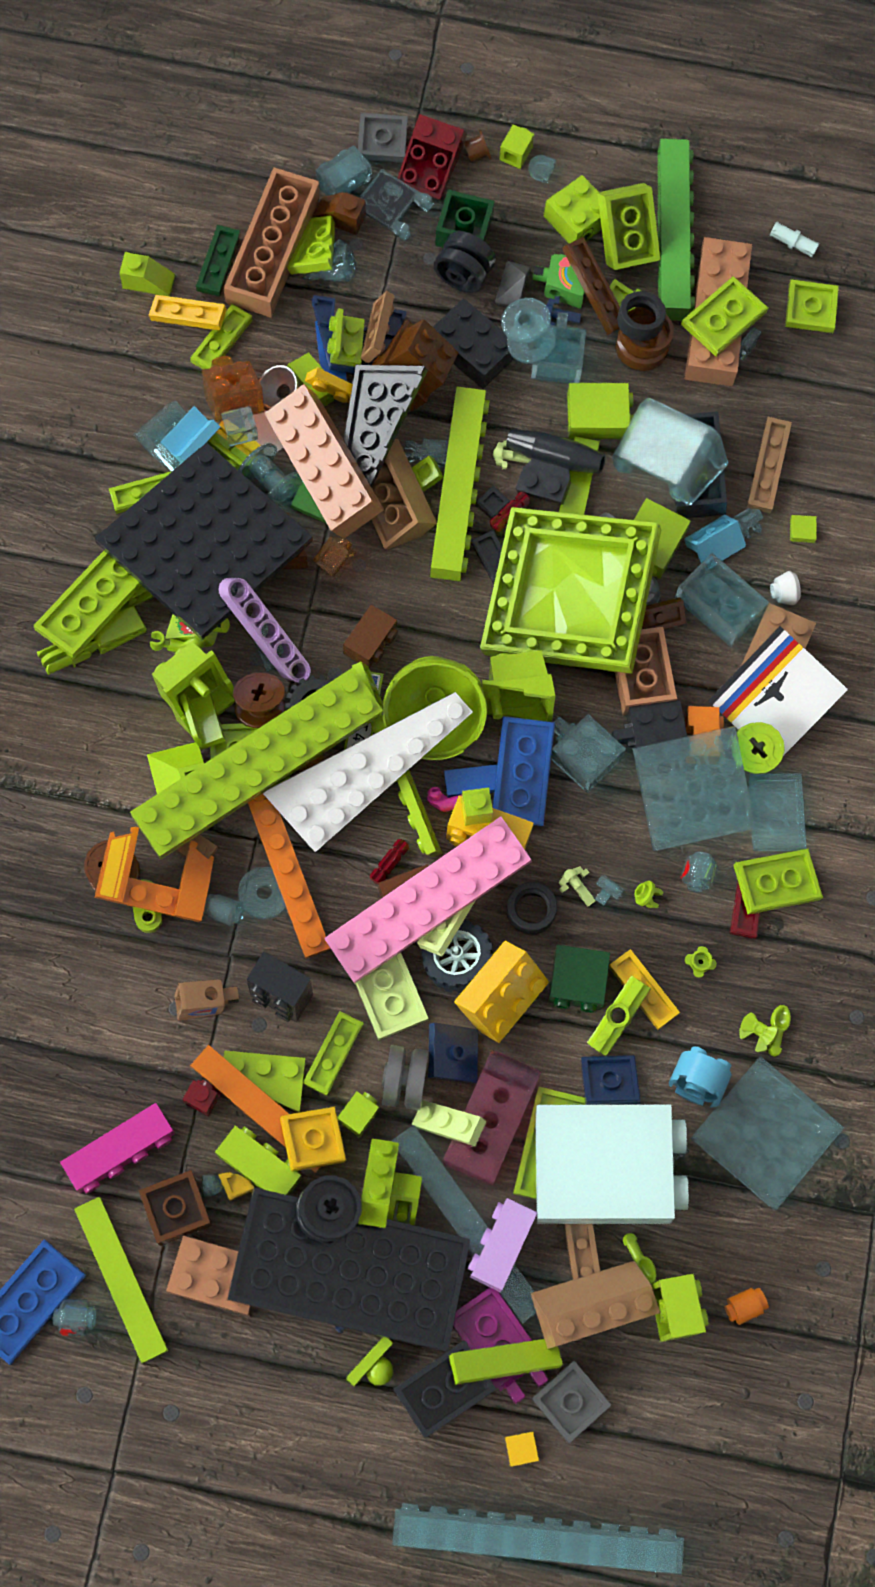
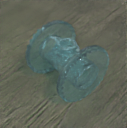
[501,298,556,364]
[238,443,303,507]

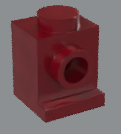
[182,1080,222,1117]

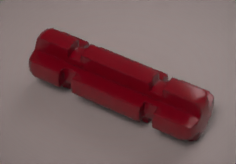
[490,491,530,532]
[370,838,409,885]

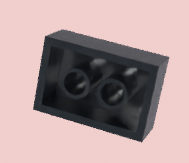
[433,298,518,389]
[246,951,313,1022]
[393,1340,496,1439]

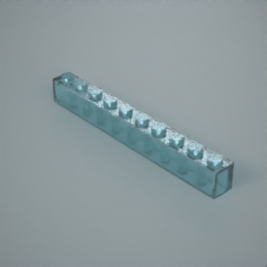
[392,1503,684,1574]

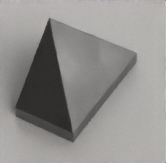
[495,261,530,310]

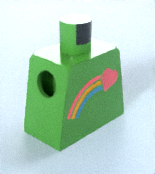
[532,254,584,308]

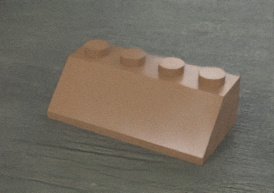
[371,439,437,549]
[531,1261,660,1349]

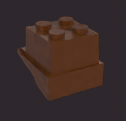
[374,319,459,412]

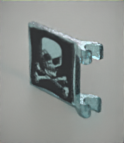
[360,169,433,240]

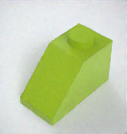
[119,252,175,297]
[388,1172,422,1226]

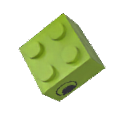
[544,175,602,243]

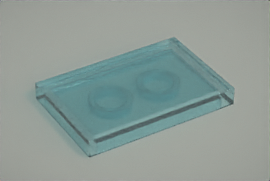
[749,774,806,851]

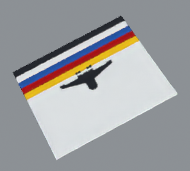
[708,626,848,756]

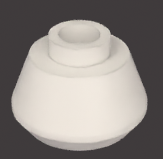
[770,571,801,605]

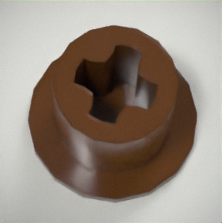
[464,130,492,162]

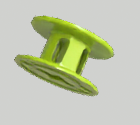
[731,722,785,774]

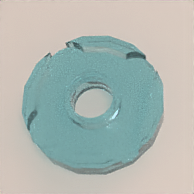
[238,867,286,920]

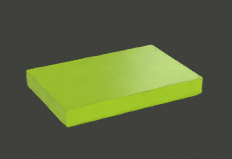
[681,276,768,357]
[733,849,823,915]

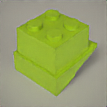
[152,641,235,736]
[482,650,555,722]

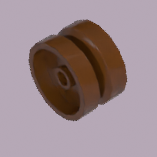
[615,307,674,371]

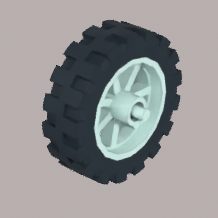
[422,920,494,993]

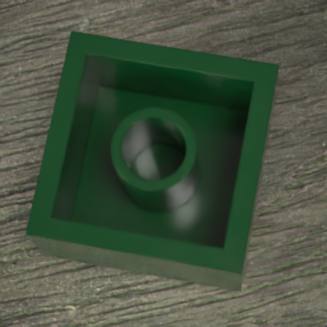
[435,190,495,248]

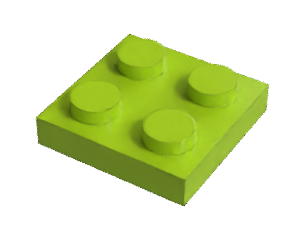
[785,280,839,333]

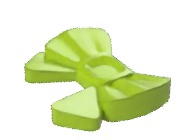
[739,1013,779,1053]

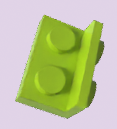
[327,308,364,367]

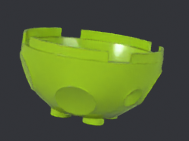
[383,656,487,760]

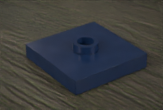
[428,1023,478,1084]
[581,1055,641,1105]

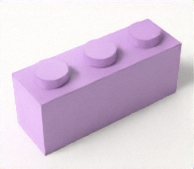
[468,1198,537,1292]

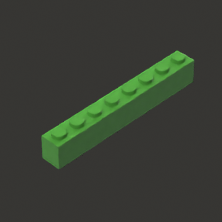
[658,139,695,321]

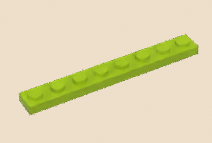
[352,662,443,857]

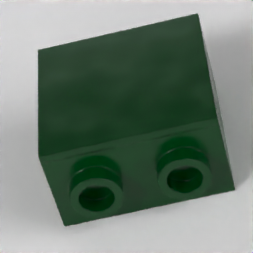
[548,945,610,1013]

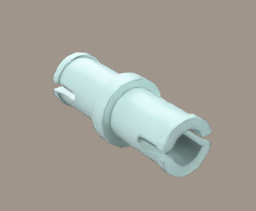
[769,222,819,257]

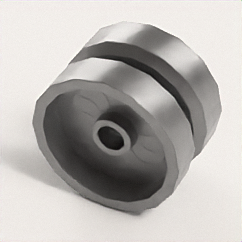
[382,1045,429,1110]

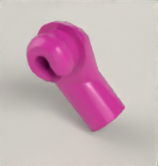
[427,787,462,812]

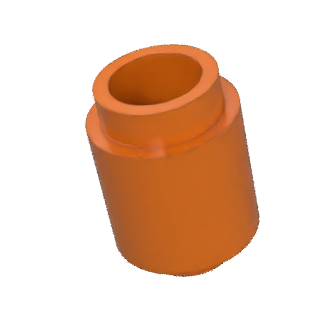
[725,1288,769,1325]

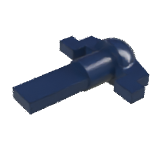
[542,296,581,330]

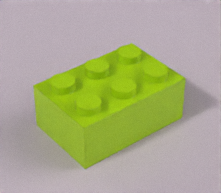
[597,183,660,270]
[651,1274,708,1342]

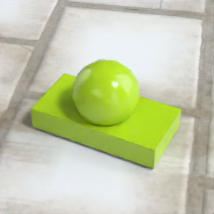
[347,1337,394,1386]

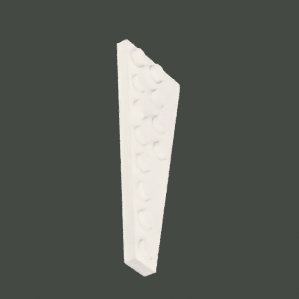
[263,692,472,852]

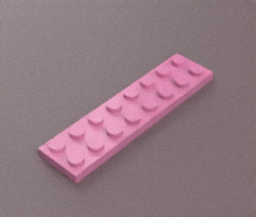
[324,817,532,983]

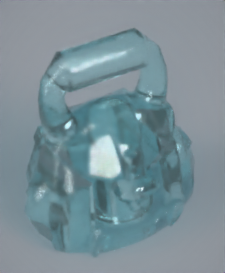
[301,239,356,282]

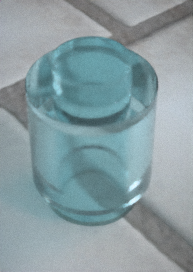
[203,893,245,927]

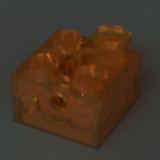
[202,356,264,422]

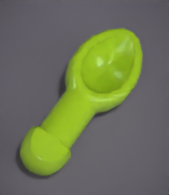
[768,1005,791,1057]
[623,1233,656,1284]

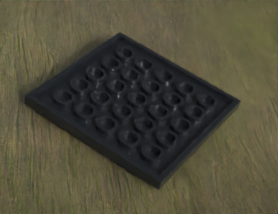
[95,442,313,640]

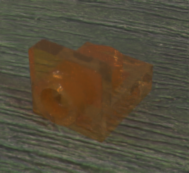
[313,536,356,576]

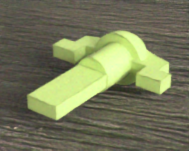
[493,440,531,469]
[559,866,596,907]

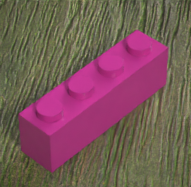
[60,1103,175,1194]

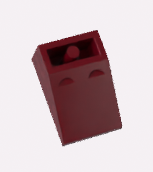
[397,114,467,200]

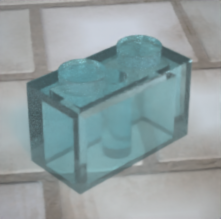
[316,145,371,196]

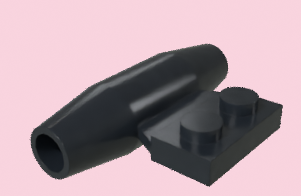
[506,429,606,505]

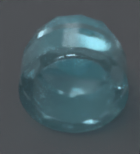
[202,1174,222,1198]

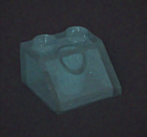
[133,400,187,472]

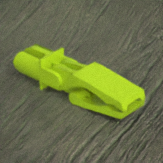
[37,606,147,675]

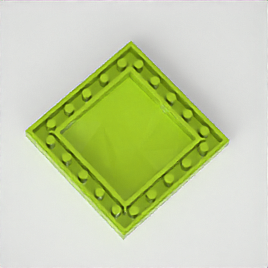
[480,507,662,674]

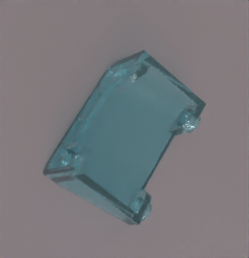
[612,398,728,505]

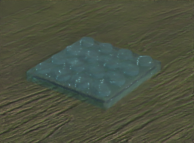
[632,726,755,851]
[691,1056,844,1211]

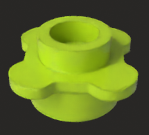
[685,946,716,978]

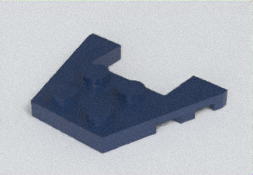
[312,295,407,374]

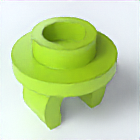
[635,881,663,908]

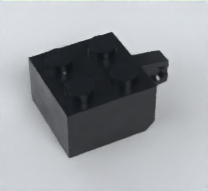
[612,700,689,764]

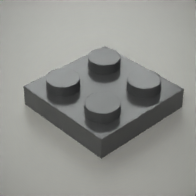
[357,113,408,162]
[531,1361,611,1444]

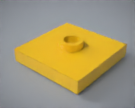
[280,1107,346,1172]

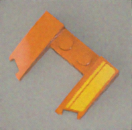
[94,827,214,922]

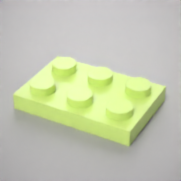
[355,952,429,1041]

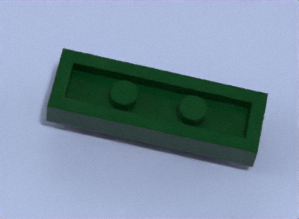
[196,225,241,297]

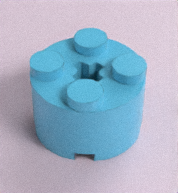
[669,1047,732,1107]

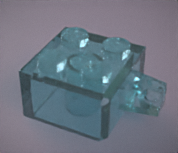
[531,312,586,383]
[551,714,626,793]

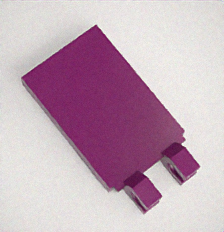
[453,1288,548,1405]

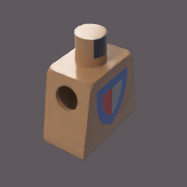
[174,979,239,1021]

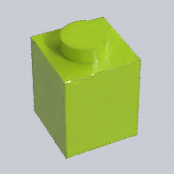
[499,125,534,169]
[461,787,493,826]
[337,1092,379,1138]

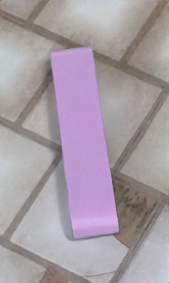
[219,578,311,682]

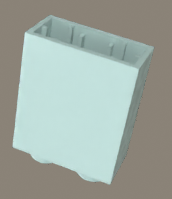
[536,1105,688,1224]

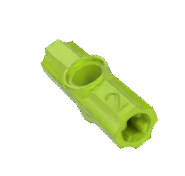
[587,975,651,1056]

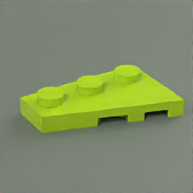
[287,216,335,275]
[224,1051,306,1113]

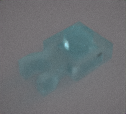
[405,439,448,467]

